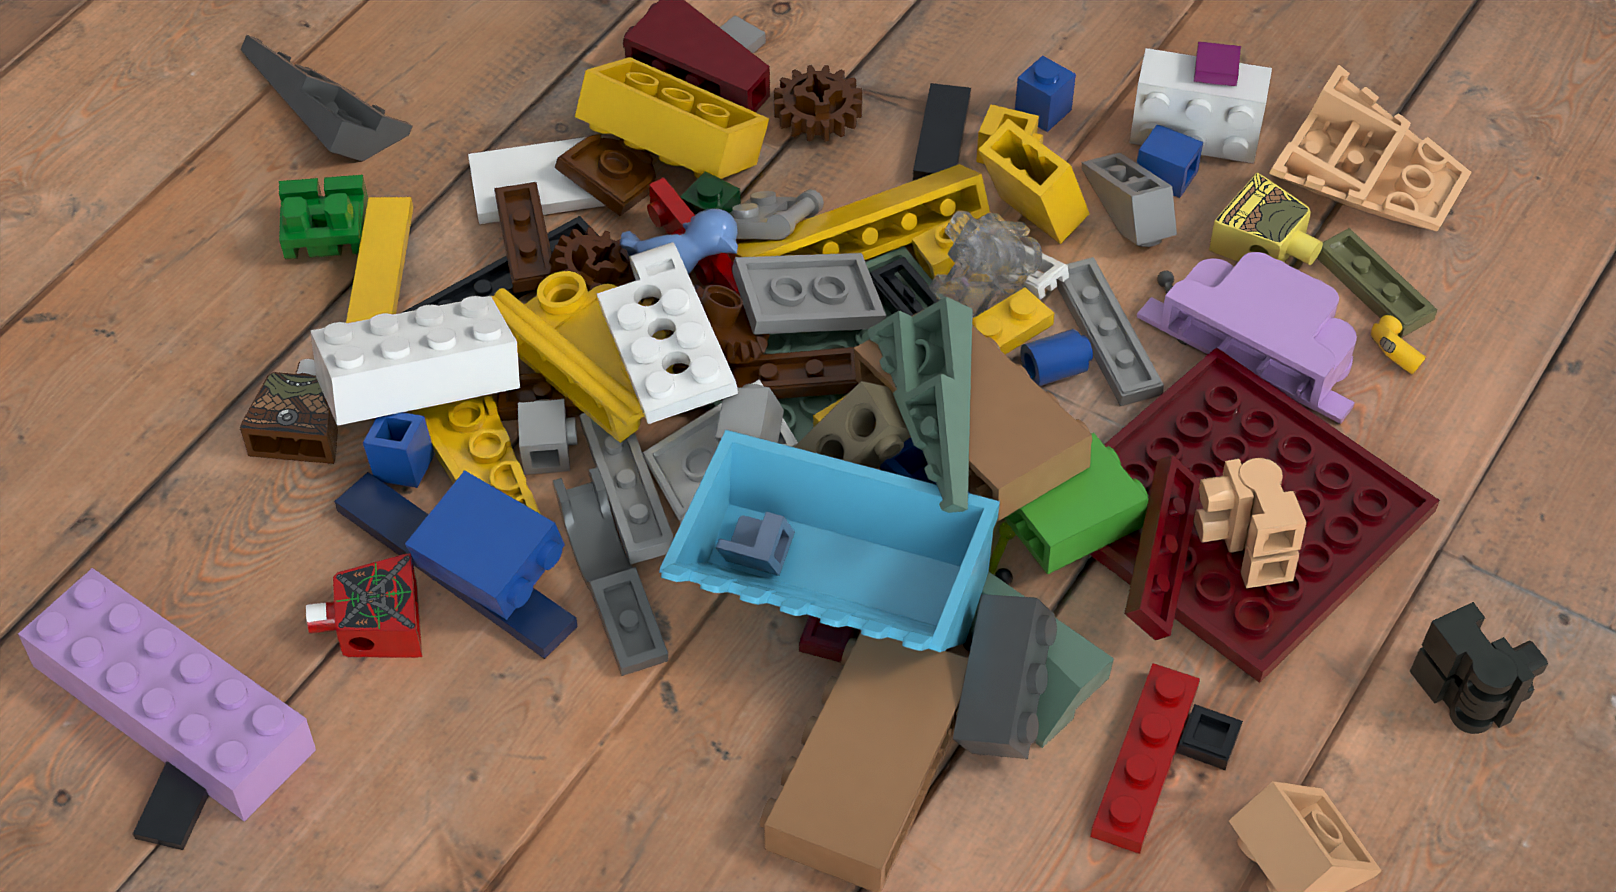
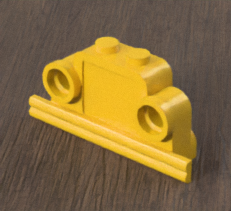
[491,271,674,443]

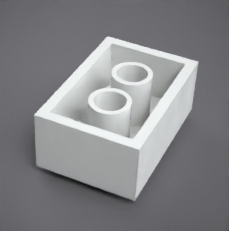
[1130,48,1272,163]

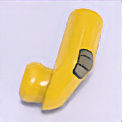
[1371,315,1426,375]

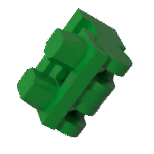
[279,175,368,260]

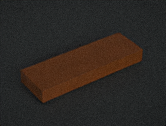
[494,182,552,293]

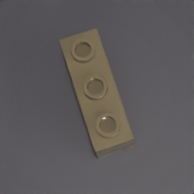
[794,381,910,469]

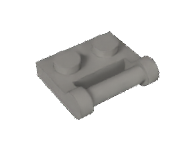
[730,189,824,240]

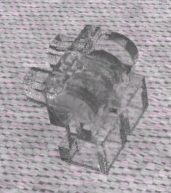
[928,211,1042,317]

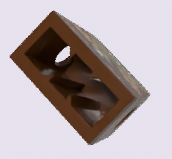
[240,359,338,464]

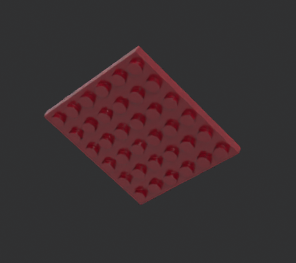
[1090,347,1440,683]

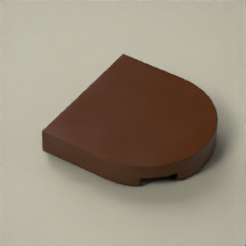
[555,134,656,216]

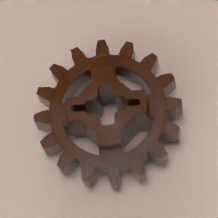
[774,65,863,142]
[549,227,636,292]

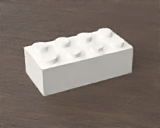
[310,296,520,426]

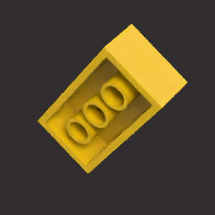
[575,57,769,179]

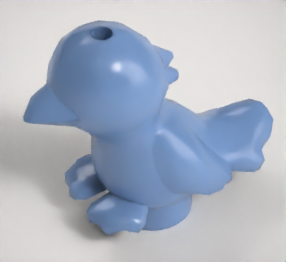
[620,209,738,275]

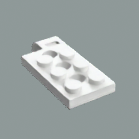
[597,242,738,424]

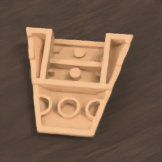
[1269,65,1472,231]

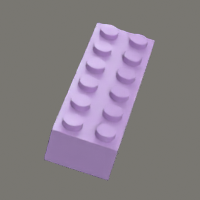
[18,568,316,822]

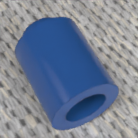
[1020,329,1093,387]

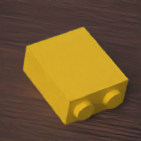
[978,119,1090,244]

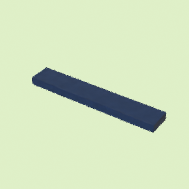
[334,472,578,659]

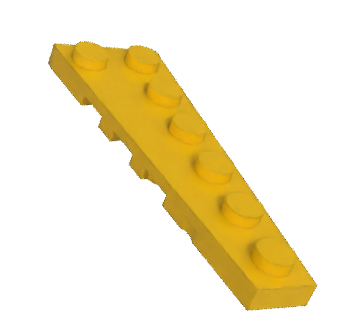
[407,394,540,514]

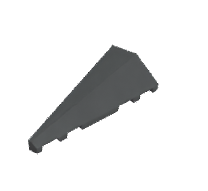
[240,35,413,161]

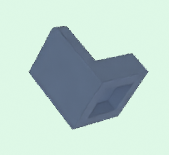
[716,512,795,576]

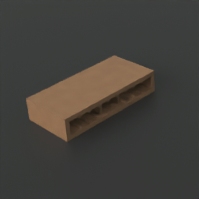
[854,307,1092,521]
[759,633,968,892]

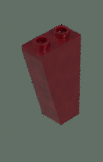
[623,0,770,112]

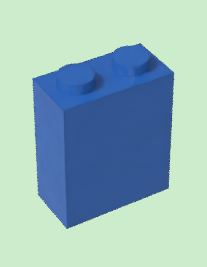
[405,470,565,620]

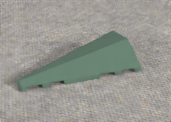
[868,297,973,513]
[969,571,1114,748]

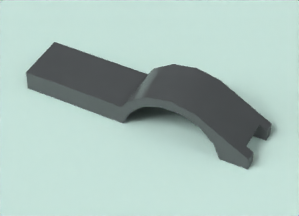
[553,467,668,676]

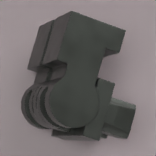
[1410,602,1548,734]

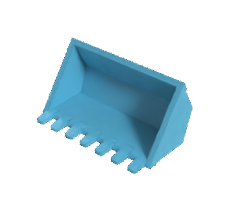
[659,430,1000,652]

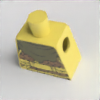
[1209,173,1323,265]

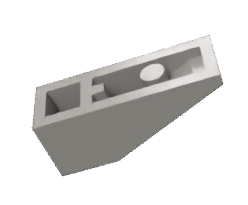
[1081,153,1177,247]

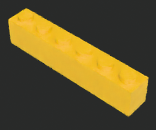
[729,164,991,262]

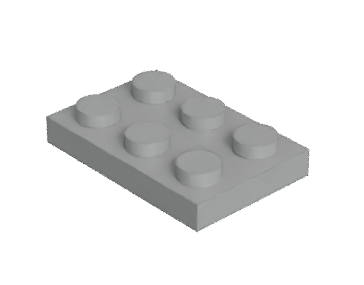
[732,253,886,334]

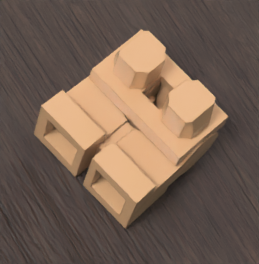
[1194,458,1307,588]

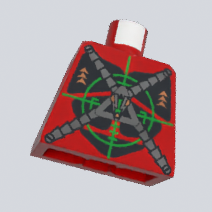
[306,553,422,658]

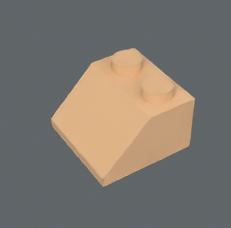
[1229,781,1382,892]

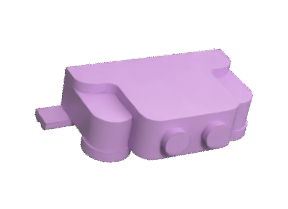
[1137,252,1357,424]

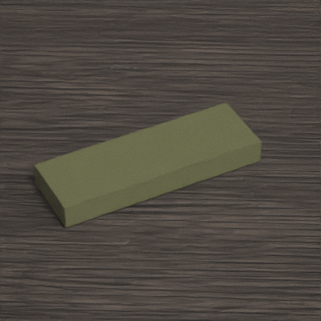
[1317,228,1438,338]

